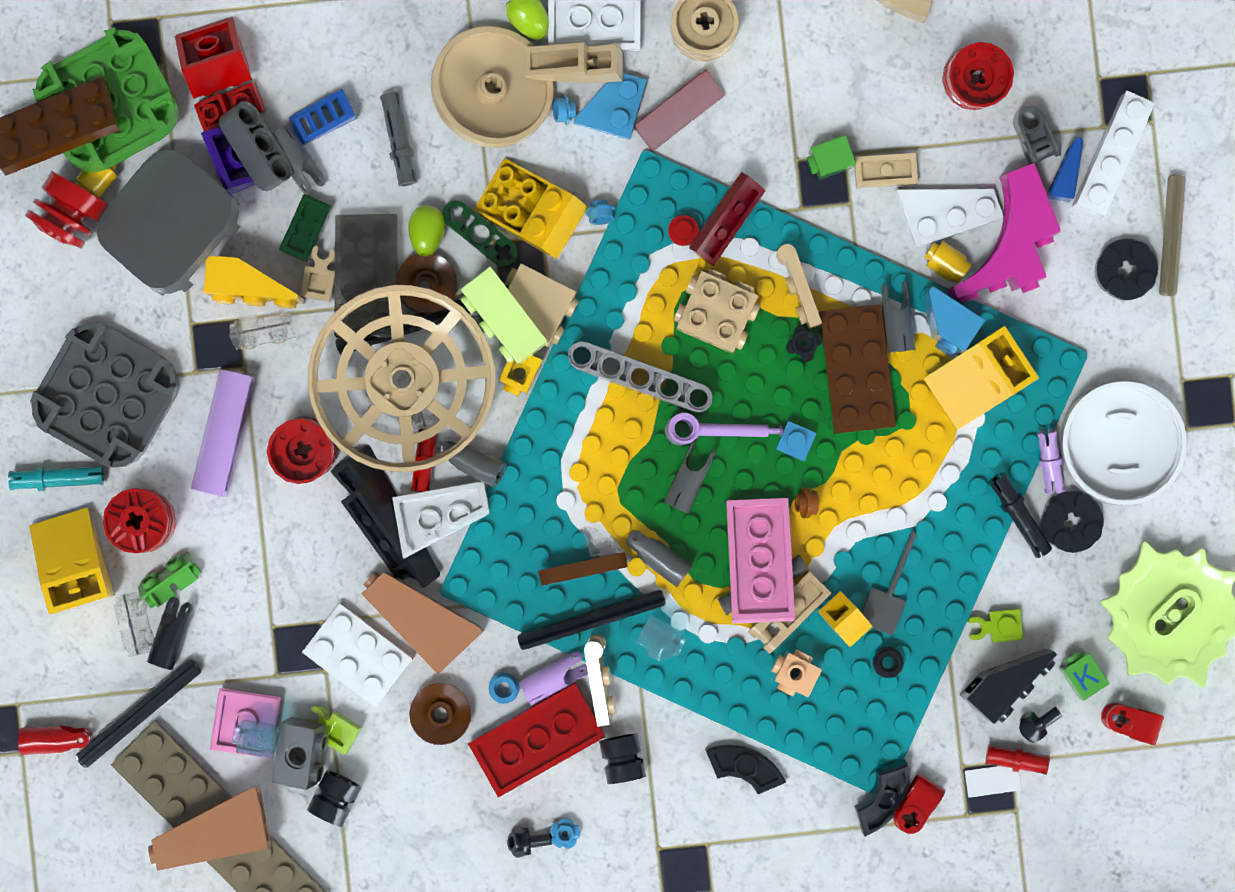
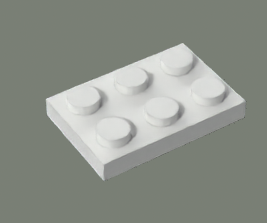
[548,0,641,51]
[302,603,414,708]

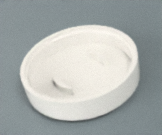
[1059,381,1187,505]

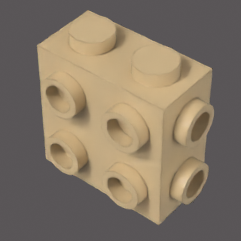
[505,264,579,350]
[673,269,761,354]

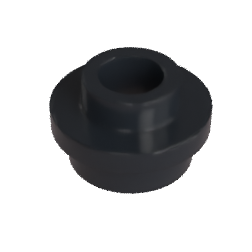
[872,647,904,678]

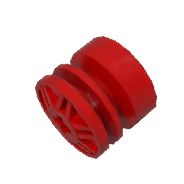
[942,42,1014,110]
[25,171,108,249]
[267,416,338,484]
[103,488,176,554]

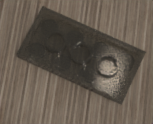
[334,214,398,338]

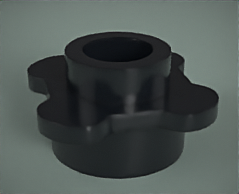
[786,326,822,362]

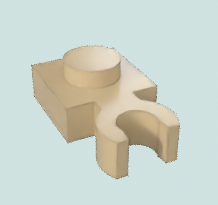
[299,246,337,303]

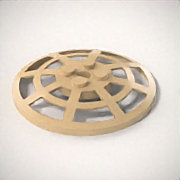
[308,285,495,472]

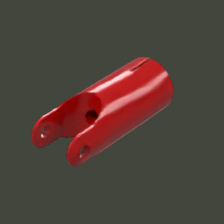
[18,725,92,755]

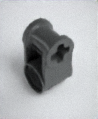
[1013,106,1061,166]

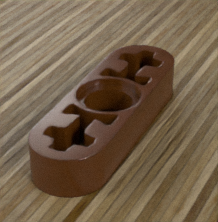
[538,552,628,586]

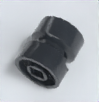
[599,733,646,784]
[307,770,362,827]

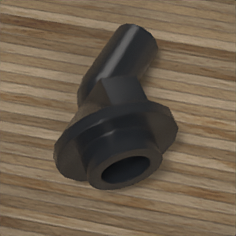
[1019,706,1062,743]
[507,827,553,858]

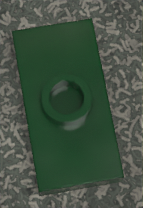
[279,194,332,263]

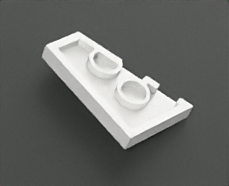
[896,189,1004,249]
[392,481,489,559]

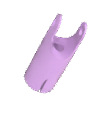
[518,651,588,706]

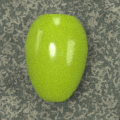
[505,0,549,40]
[408,205,445,256]

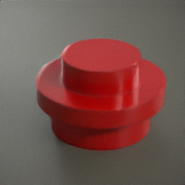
[668,215,699,246]

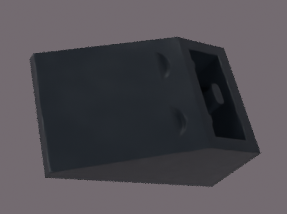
[960,648,1057,724]

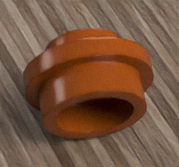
[795,487,819,518]

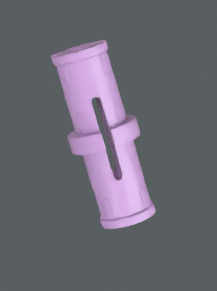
[1037,429,1065,494]

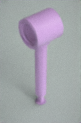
[665,413,783,445]

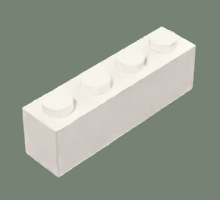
[1071,91,1155,219]

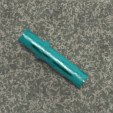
[8,465,104,491]

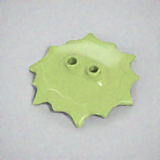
[1100,541,1235,688]

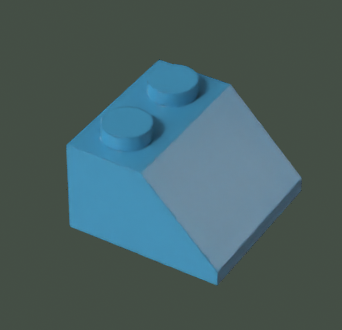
[923,286,985,356]

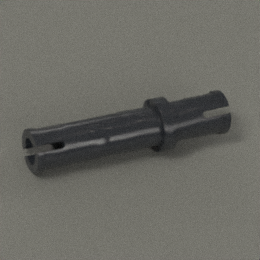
[988,472,1052,558]

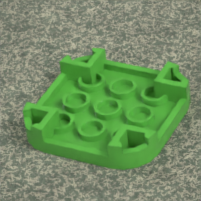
[32,27,179,173]

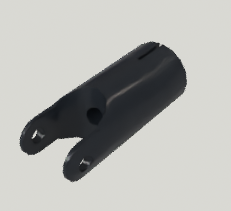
[146,597,193,670]

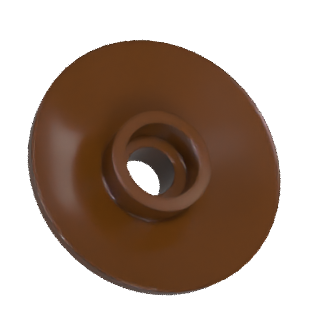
[396,254,457,314]
[409,683,471,745]

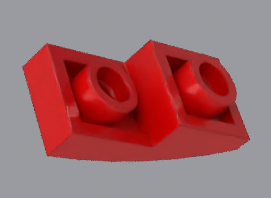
[194,82,266,131]

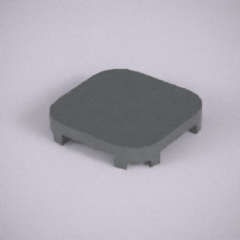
[97,150,240,296]
[30,322,179,468]

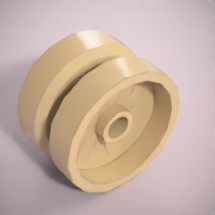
[670,0,739,62]

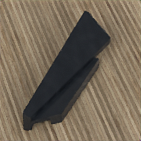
[330,446,440,588]

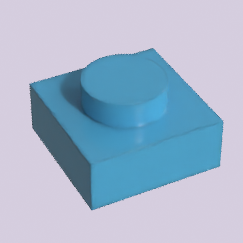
[775,421,816,462]

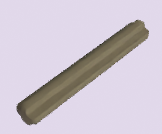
[1159,175,1186,296]

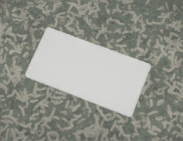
[965,766,1021,797]

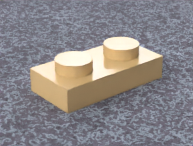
[854,153,918,189]

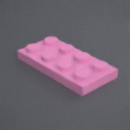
[726,498,795,624]

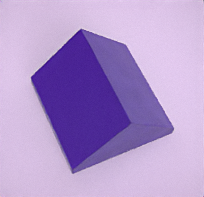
[201,127,255,194]

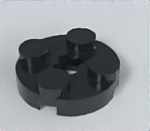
[1095,239,1158,301]
[1040,491,1104,553]

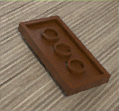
[0,76,120,176]
[819,304,896,434]

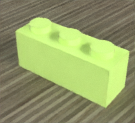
[460,267,548,365]

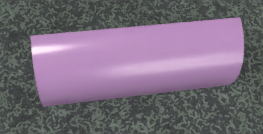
[191,369,256,497]

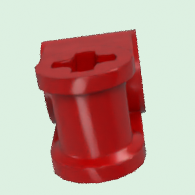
[1101,703,1165,746]
[893,773,946,834]

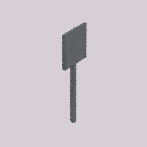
[862,531,917,636]

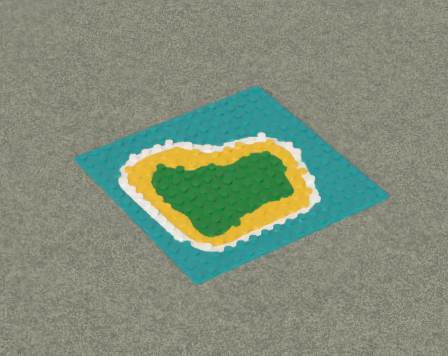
[440,151,1087,793]

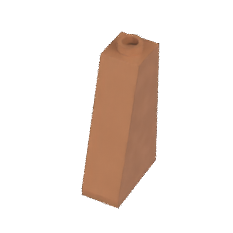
[361,572,484,674]
[148,785,271,871]

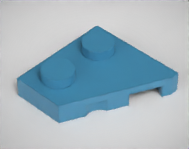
[573,73,647,140]

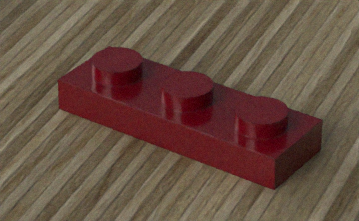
[689,172,766,267]

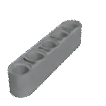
[568,341,713,413]

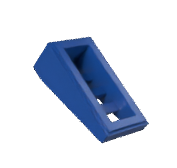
[289,89,357,146]
[1047,137,1083,202]

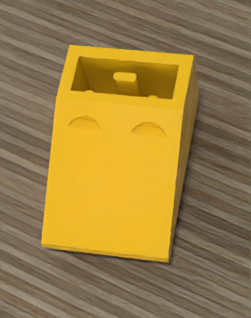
[473,158,588,260]
[204,256,304,309]
[923,326,1039,430]
[29,507,115,615]

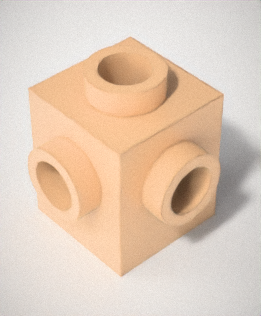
[771,649,822,697]

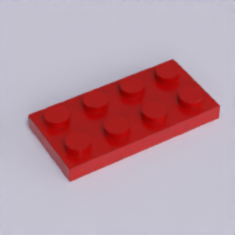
[468,682,606,798]

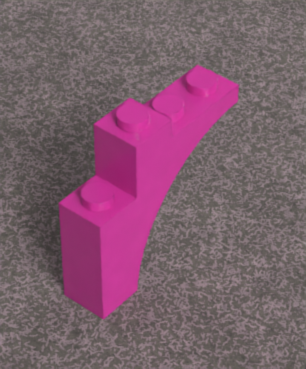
[947,163,1061,304]

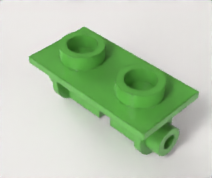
[138,551,202,609]

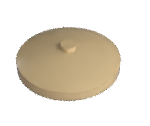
[431,26,554,148]

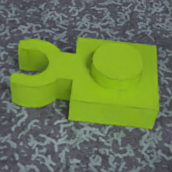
[967,609,1023,643]
[307,705,362,755]

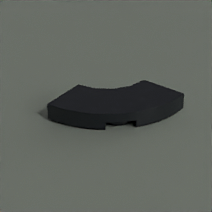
[705,744,786,795]
[854,759,909,837]

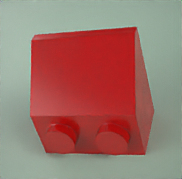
[175,17,252,99]

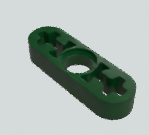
[442,200,518,268]

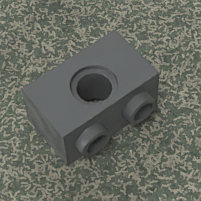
[272,717,328,790]

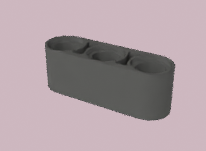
[219,101,293,191]

